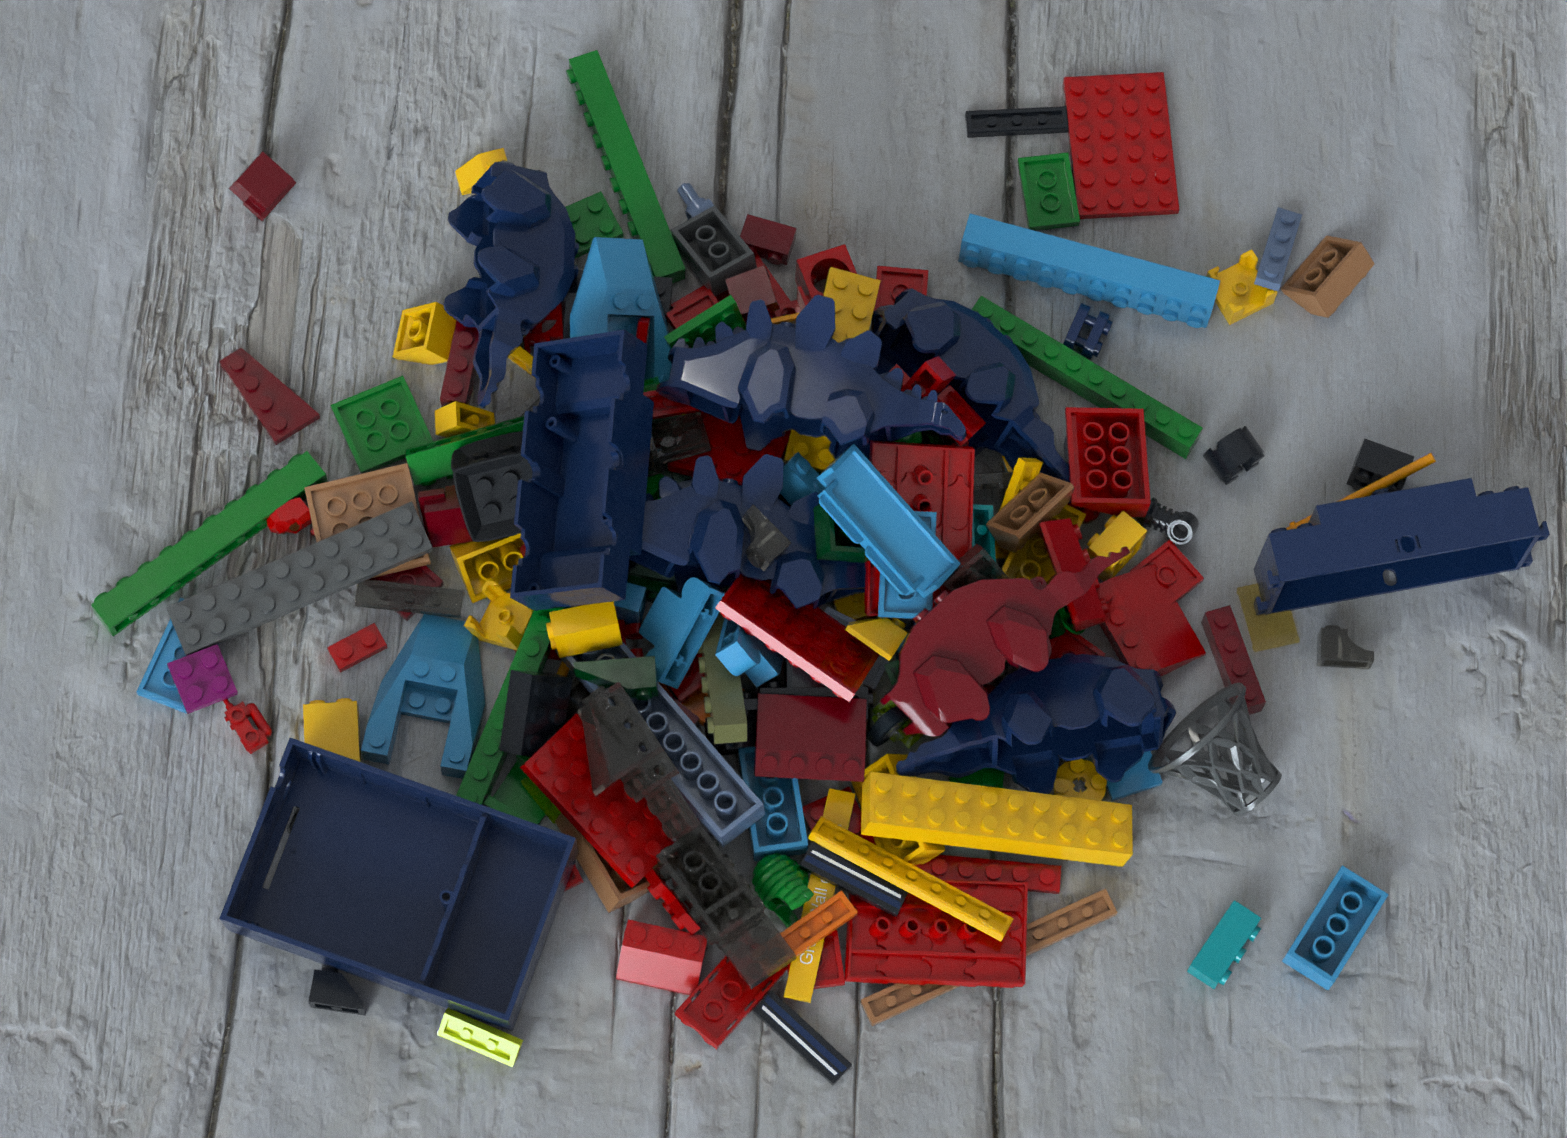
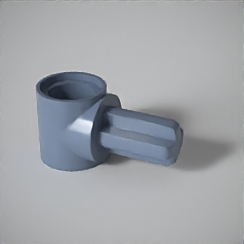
[677,183,714,220]

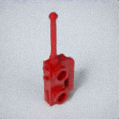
[223,699,272,754]

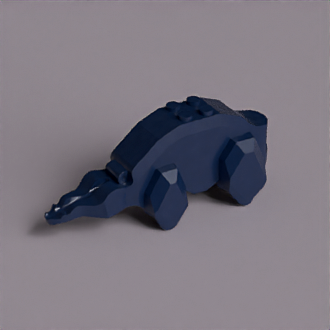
[443,160,579,408]
[871,288,1071,504]
[896,653,1176,794]

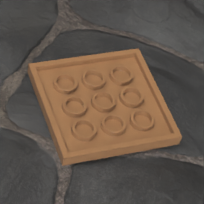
[304,463,431,578]

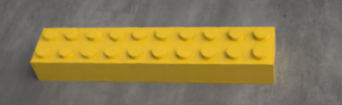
[861,772,1133,867]

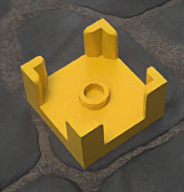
[1206,249,1278,325]
[464,580,534,650]

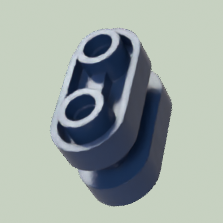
[1063,303,1113,360]

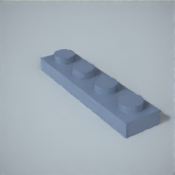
[1254,207,1302,292]

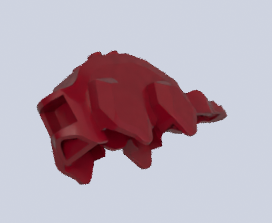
[879,546,1130,737]

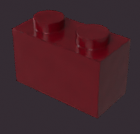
[740,214,797,265]

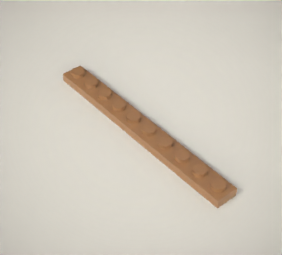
[860,888,1118,1026]

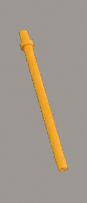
[1286,453,1436,530]

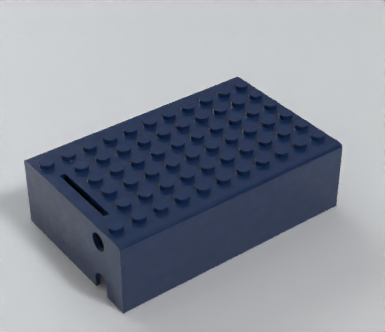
[219,738,578,1031]

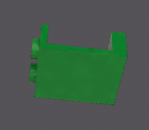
[483,755,553,825]

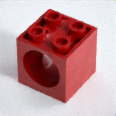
[795,244,857,300]

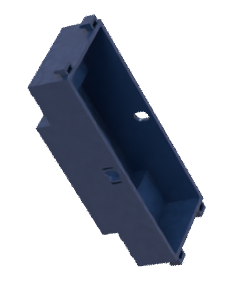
[1253,478,1550,615]

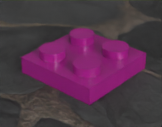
[167,644,238,714]

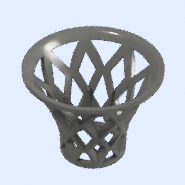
[1148,682,1282,816]

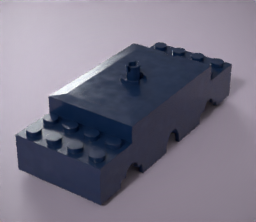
[510,329,654,611]

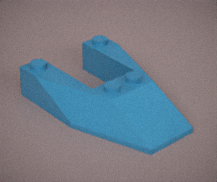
[570,237,672,383]
[361,613,486,779]

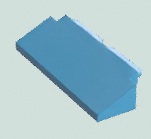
[817,444,961,598]

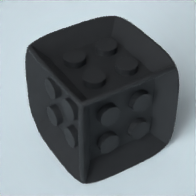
[451,431,533,542]

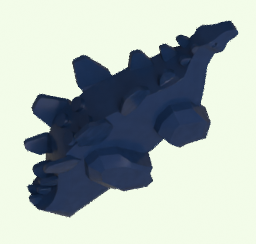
[656,295,966,460]
[629,454,866,609]

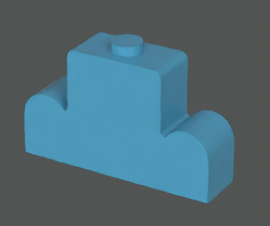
[639,577,725,689]
[715,618,784,687]

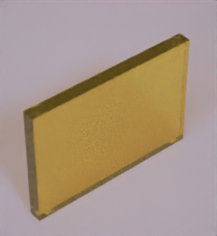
[1236,583,1300,652]

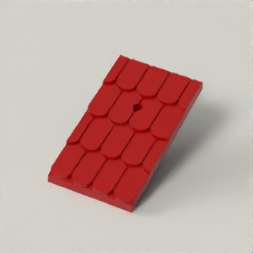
[864,440,975,616]
[844,880,1028,988]

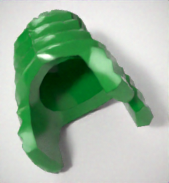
[752,853,814,928]

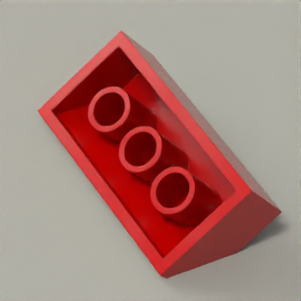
[1039,518,1109,632]

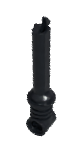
[1135,497,1199,545]

